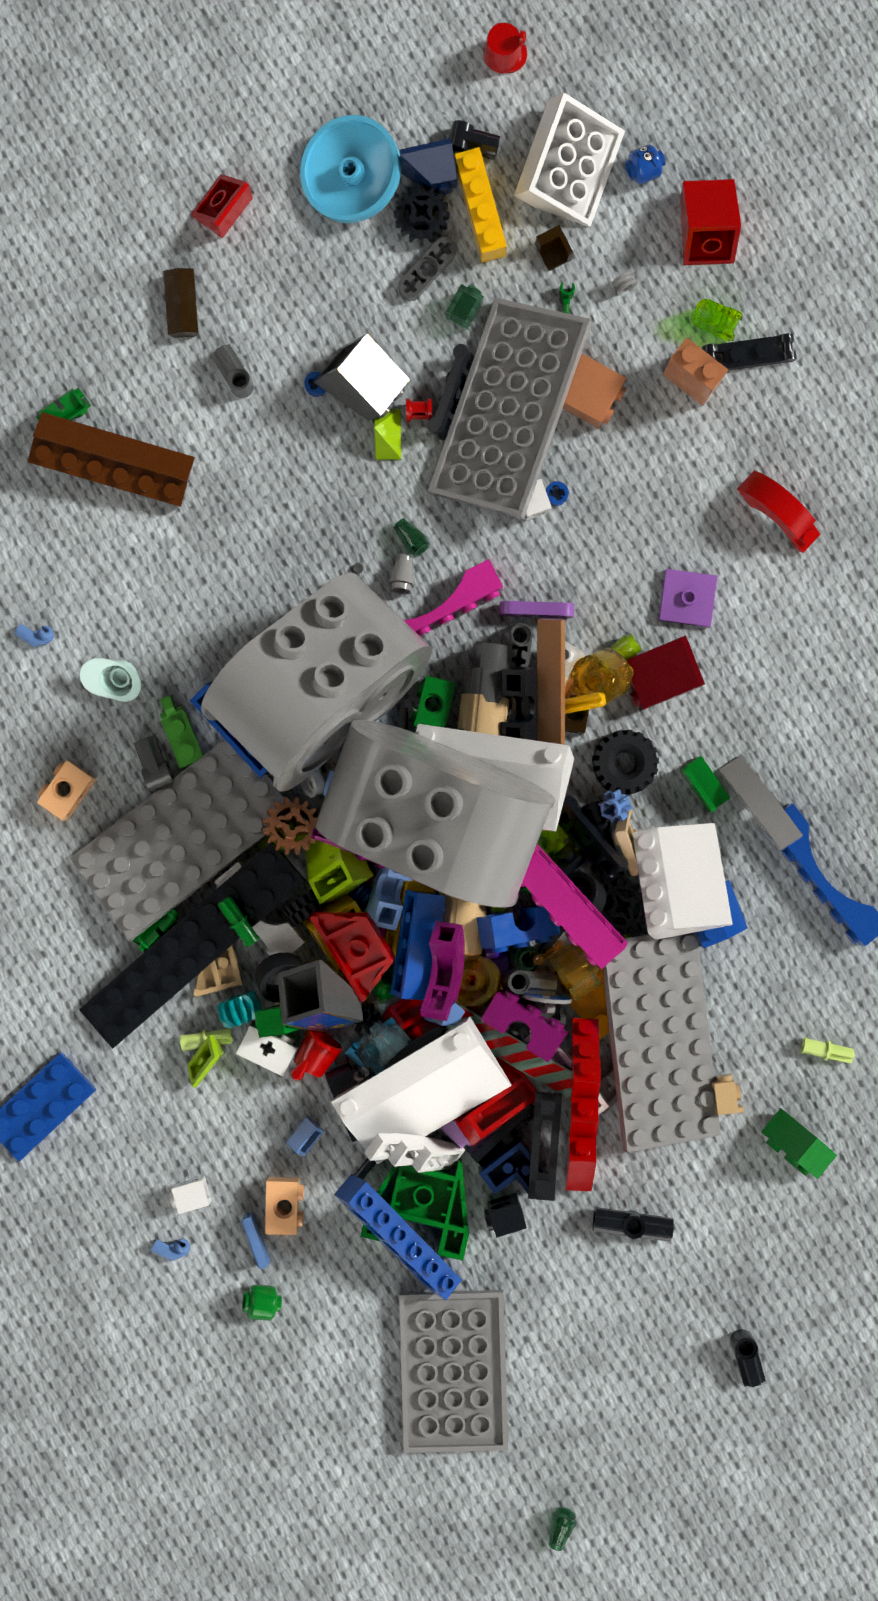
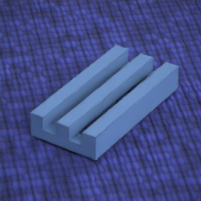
[241,1212,271,1269]

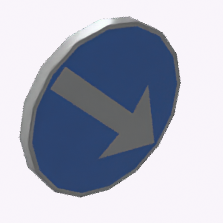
[520,993,573,1014]

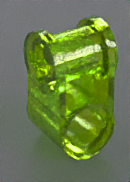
[691,299,743,341]

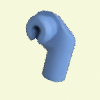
[14,624,54,647]
[151,1239,190,1261]

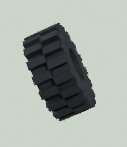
[592,729,659,795]

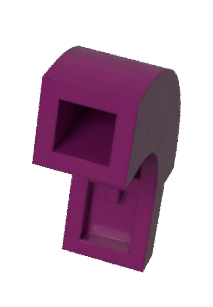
[420,921,465,1021]

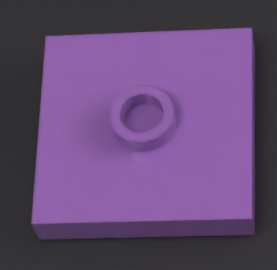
[659,569,717,628]

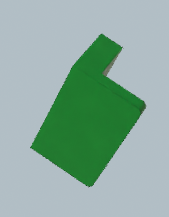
[679,756,730,813]

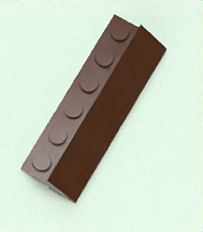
[28,412,195,507]

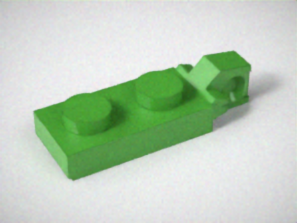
[160,695,203,769]

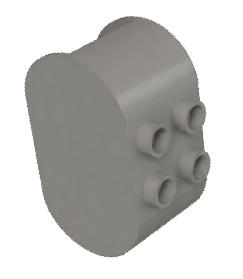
[201,573,432,792]
[315,720,555,907]

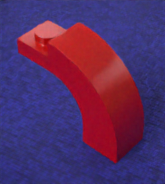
[737,470,821,553]

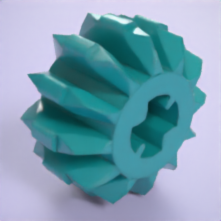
[217,991,262,1028]

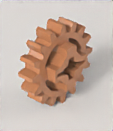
[263,797,317,855]

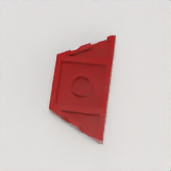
[310,912,395,1002]

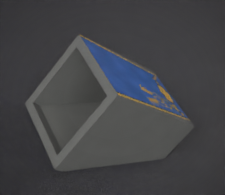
[314,334,410,421]
[277,960,363,1033]

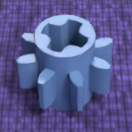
[598,789,633,823]

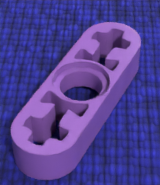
[499,601,575,618]

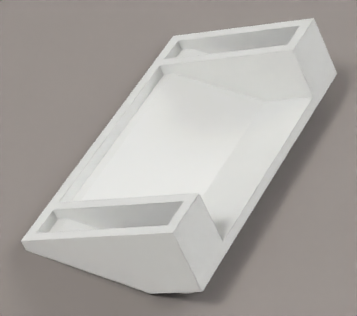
[415,724,574,832]
[331,1017,511,1164]

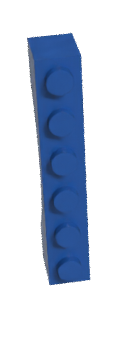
[765,803,878,946]

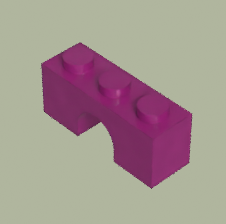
[481,990,568,1062]

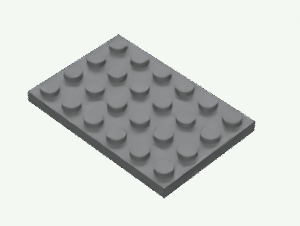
[399,1290,508,1453]

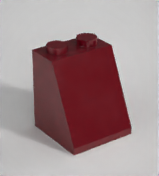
[620,635,705,711]

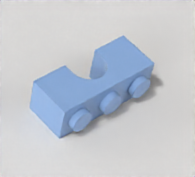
[364,867,412,931]

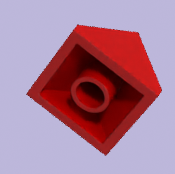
[190,174,253,239]

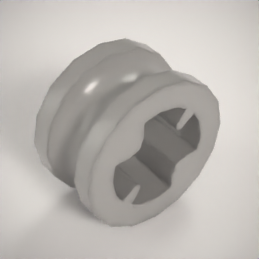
[612,270,638,295]

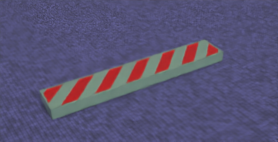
[447,1003,572,1100]

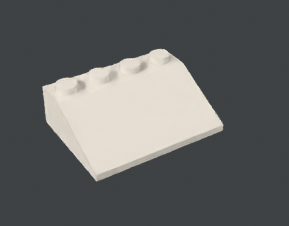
[514,93,625,227]
[632,823,733,940]

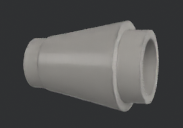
[389,554,414,594]

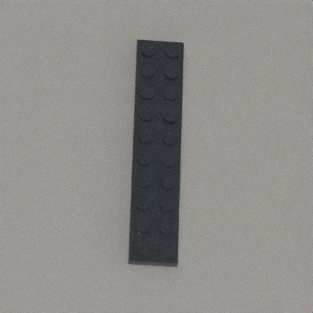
[79,842,306,1049]

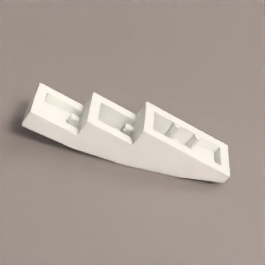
[364,1133,465,1173]

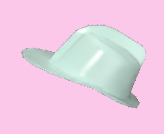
[80,658,141,702]

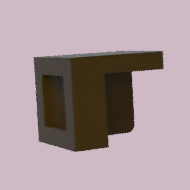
[535,225,573,271]

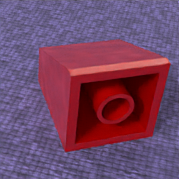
[680,179,741,265]

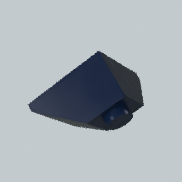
[399,138,457,195]

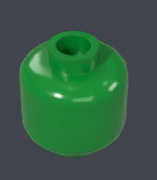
[242,1285,282,1321]

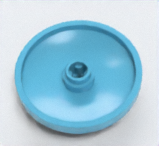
[300,115,401,223]

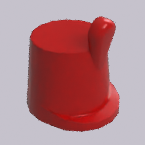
[483,22,527,73]
[291,1030,343,1081]

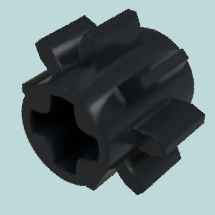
[354,1002,381,1034]

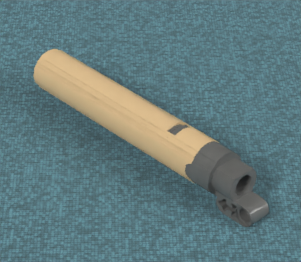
[439,623,532,956]

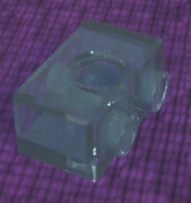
[354,1017,412,1076]

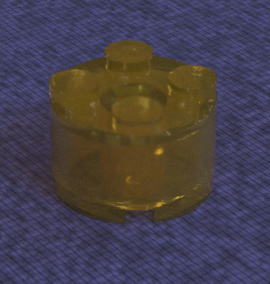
[571,648,634,704]
[547,942,604,1003]
[456,954,502,1007]

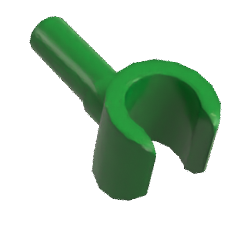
[559,282,575,314]

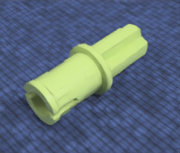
[180,1028,233,1051]
[801,1037,854,1064]

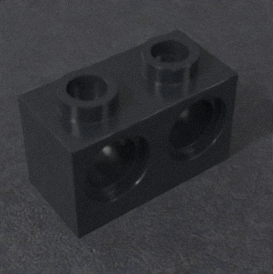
[484,1192,527,1238]

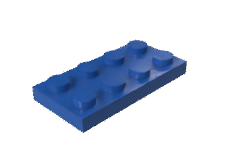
[0,1052,97,1162]

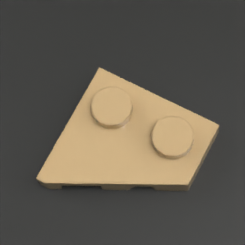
[613,810,639,876]
[193,944,244,997]

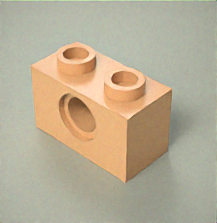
[37,760,97,821]
[265,1177,304,1235]

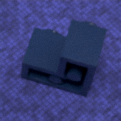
[478,1136,547,1194]

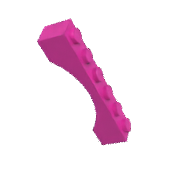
[404,559,503,637]

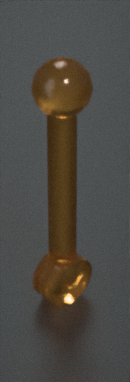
[534,940,565,965]

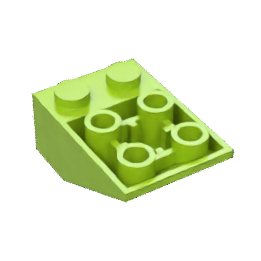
[304,835,373,904]

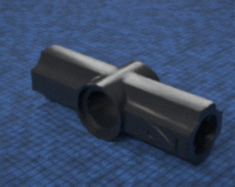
[466,1104,534,1167]
[592,1207,674,1242]

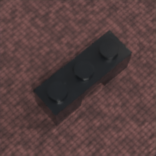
[502,666,537,741]

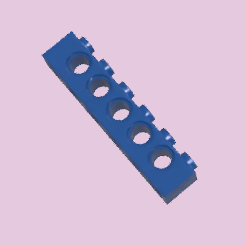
[334,1174,462,1301]

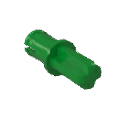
[218,897,260,947]

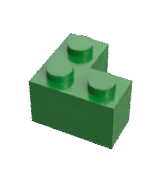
[761,1108,837,1179]

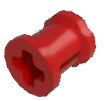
[406,398,432,422]

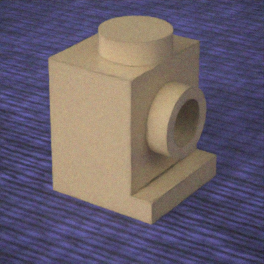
[712,1074,744,1115]

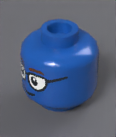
[625,144,666,184]

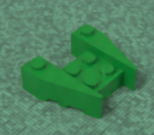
[360,1159,469,1261]

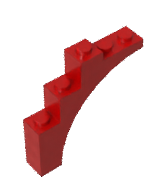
[565,1018,601,1191]

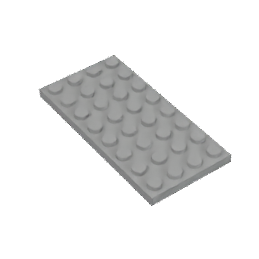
[428,298,592,519]
[70,739,289,941]
[602,932,721,1153]

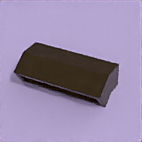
[163,268,198,338]

